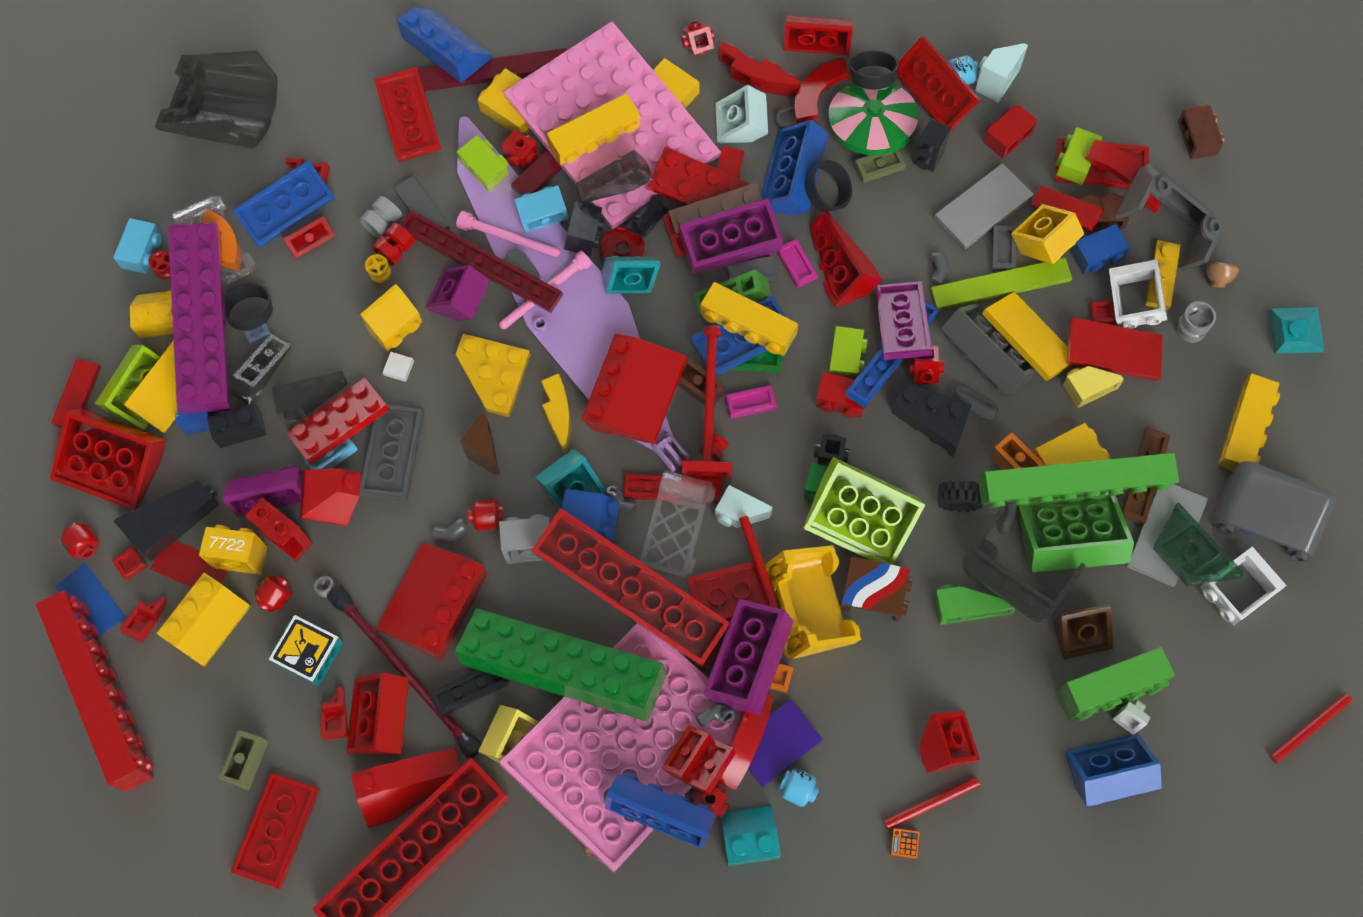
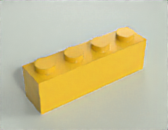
[547,93,640,166]
[700,282,798,356]
[1218,373,1280,471]

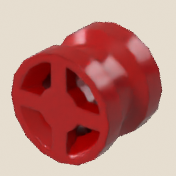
[149,251,171,279]
[699,433,729,462]

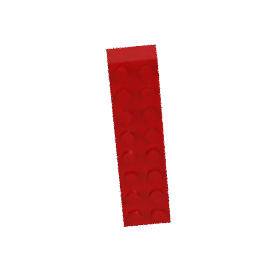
[531,508,730,666]
[35,590,154,792]
[312,758,510,917]

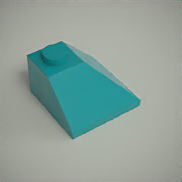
[1269,307,1324,353]

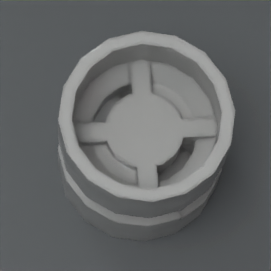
[359,196,403,239]
[1176,301,1216,343]

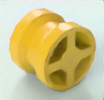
[365,254,391,283]

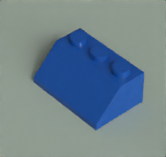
[562,489,619,544]
[1065,734,1162,807]

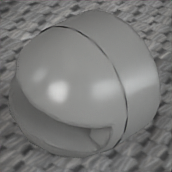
[314,576,335,598]

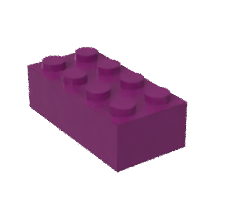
[679,199,783,276]
[704,599,794,716]

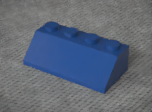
[397,7,493,83]
[761,120,829,216]
[605,773,717,850]

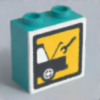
[269,615,344,687]

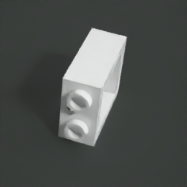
[1109,259,1167,329]
[1200,547,1287,626]

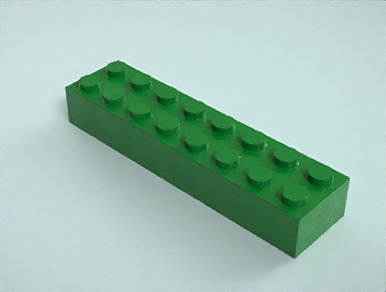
[455,608,666,722]

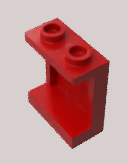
[246,498,313,562]

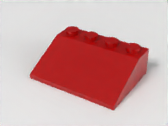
[581,333,688,444]
[49,408,167,510]
[376,543,488,661]

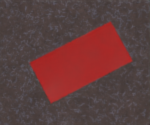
[150,541,227,587]

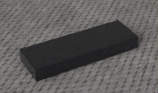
[429,670,509,718]

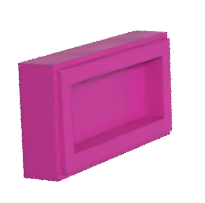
[776,238,818,288]
[725,385,777,419]

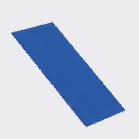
[55,563,126,639]

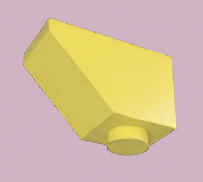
[1063,366,1124,409]

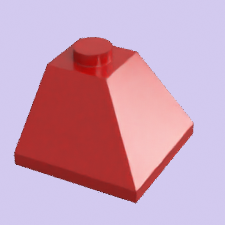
[300,468,361,526]
[919,711,980,773]

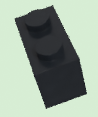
[913,118,951,172]
[564,201,604,256]
[207,404,267,448]

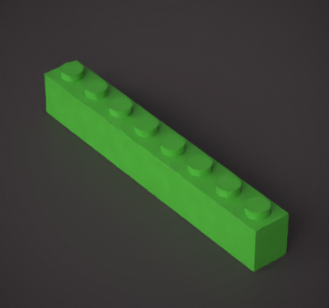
[977,453,1179,508]

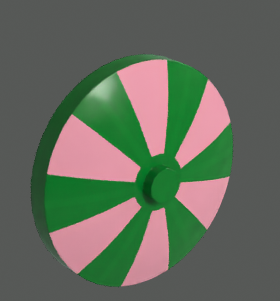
[828,83,919,156]

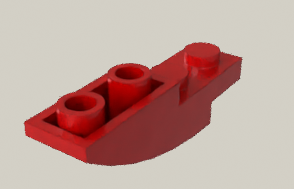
[718,42,801,97]

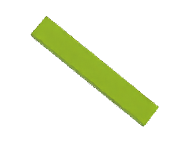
[930,258,1072,310]

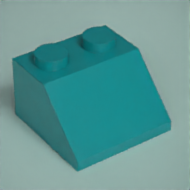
[601,256,661,294]
[535,449,606,510]
[721,806,781,866]

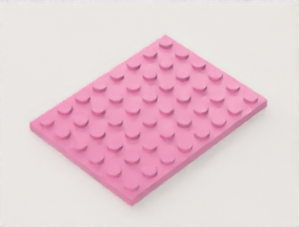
[504,22,721,230]
[499,624,743,873]

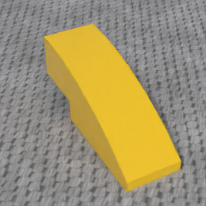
[541,373,571,453]

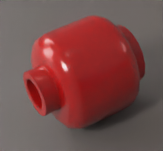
[468,499,503,531]
[61,523,99,559]
[255,574,292,612]

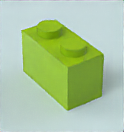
[1056,127,1102,185]
[456,135,509,192]
[829,326,868,380]

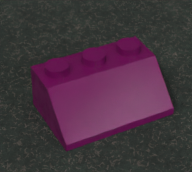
[223,466,303,516]

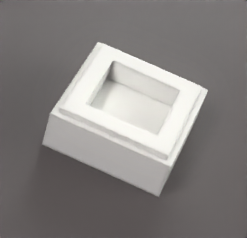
[382,352,414,382]

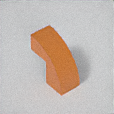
[201,209,242,272]

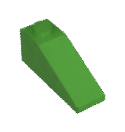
[694,269,771,315]
[933,584,1017,625]

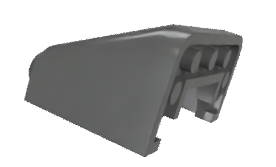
[1212,461,1338,562]

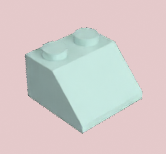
[975,43,1028,103]
[716,85,768,143]

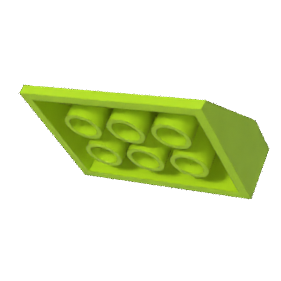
[803,457,925,565]

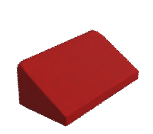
[283,216,335,259]

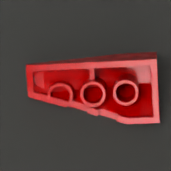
[810,210,883,308]
[351,748,461,828]

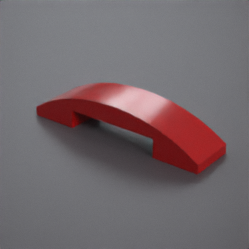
[1085,140,1162,213]
[718,693,774,790]

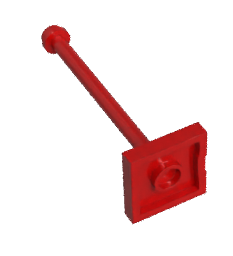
[682,326,732,479]

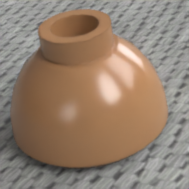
[1205,261,1239,289]

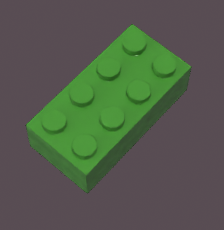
[1057,647,1175,722]

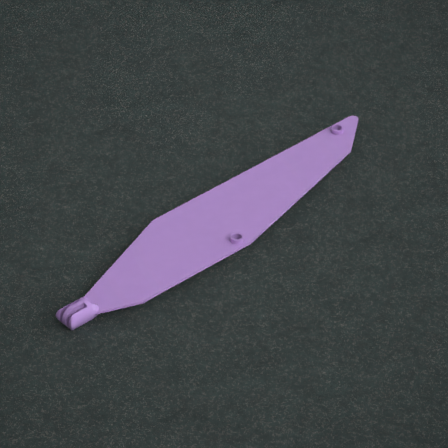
[457,116,691,473]

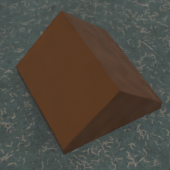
[460,413,500,475]
[1053,604,1113,659]

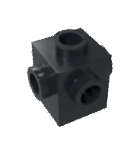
[814,434,850,467]

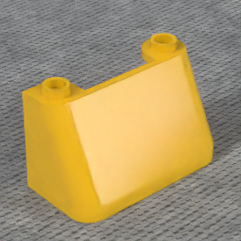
[765,545,861,659]

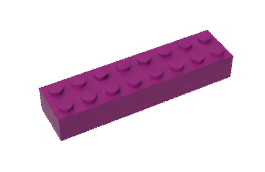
[168,222,231,414]

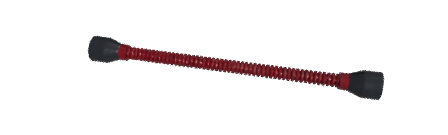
[327,586,482,759]

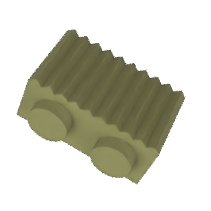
[218,730,268,791]

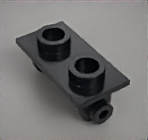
[625,194,669,237]

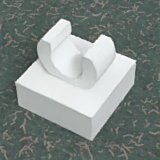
[1112,699,1151,735]

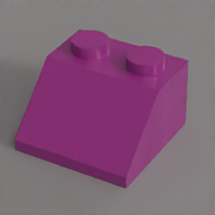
[425,265,490,321]

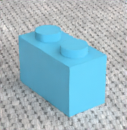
[514,185,569,233]
[113,218,163,274]

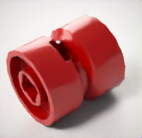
[372,222,416,266]

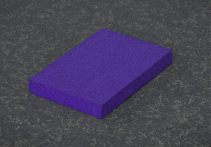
[748,699,823,788]

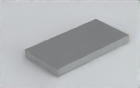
[934,163,1034,250]
[1126,484,1208,587]

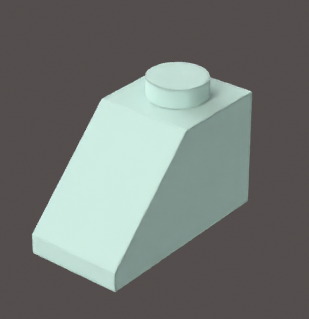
[715,485,772,528]

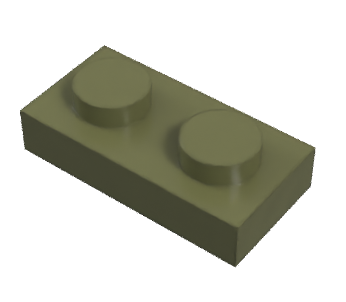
[854,150,906,183]

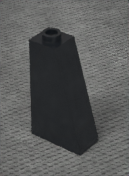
[114,480,219,562]

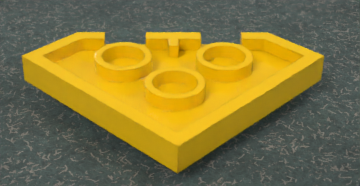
[456,334,531,417]

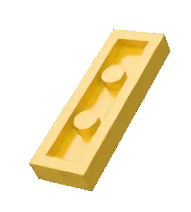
[1145,240,1181,310]

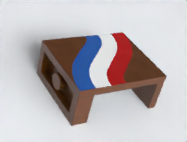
[840,556,913,622]

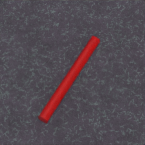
[739,516,780,609]
[1270,693,1352,764]
[883,776,980,830]

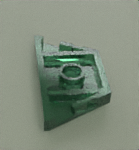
[1153,502,1243,586]

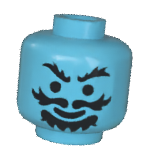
[948,55,979,85]
[779,768,819,807]

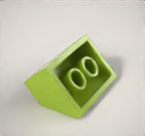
[95,345,160,431]

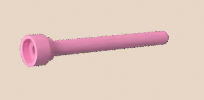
[456,211,560,257]
[499,250,592,330]

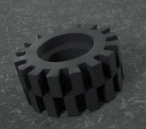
[938,480,983,512]

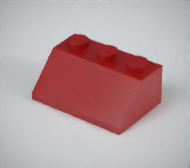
[784,15,853,56]
[346,673,409,756]

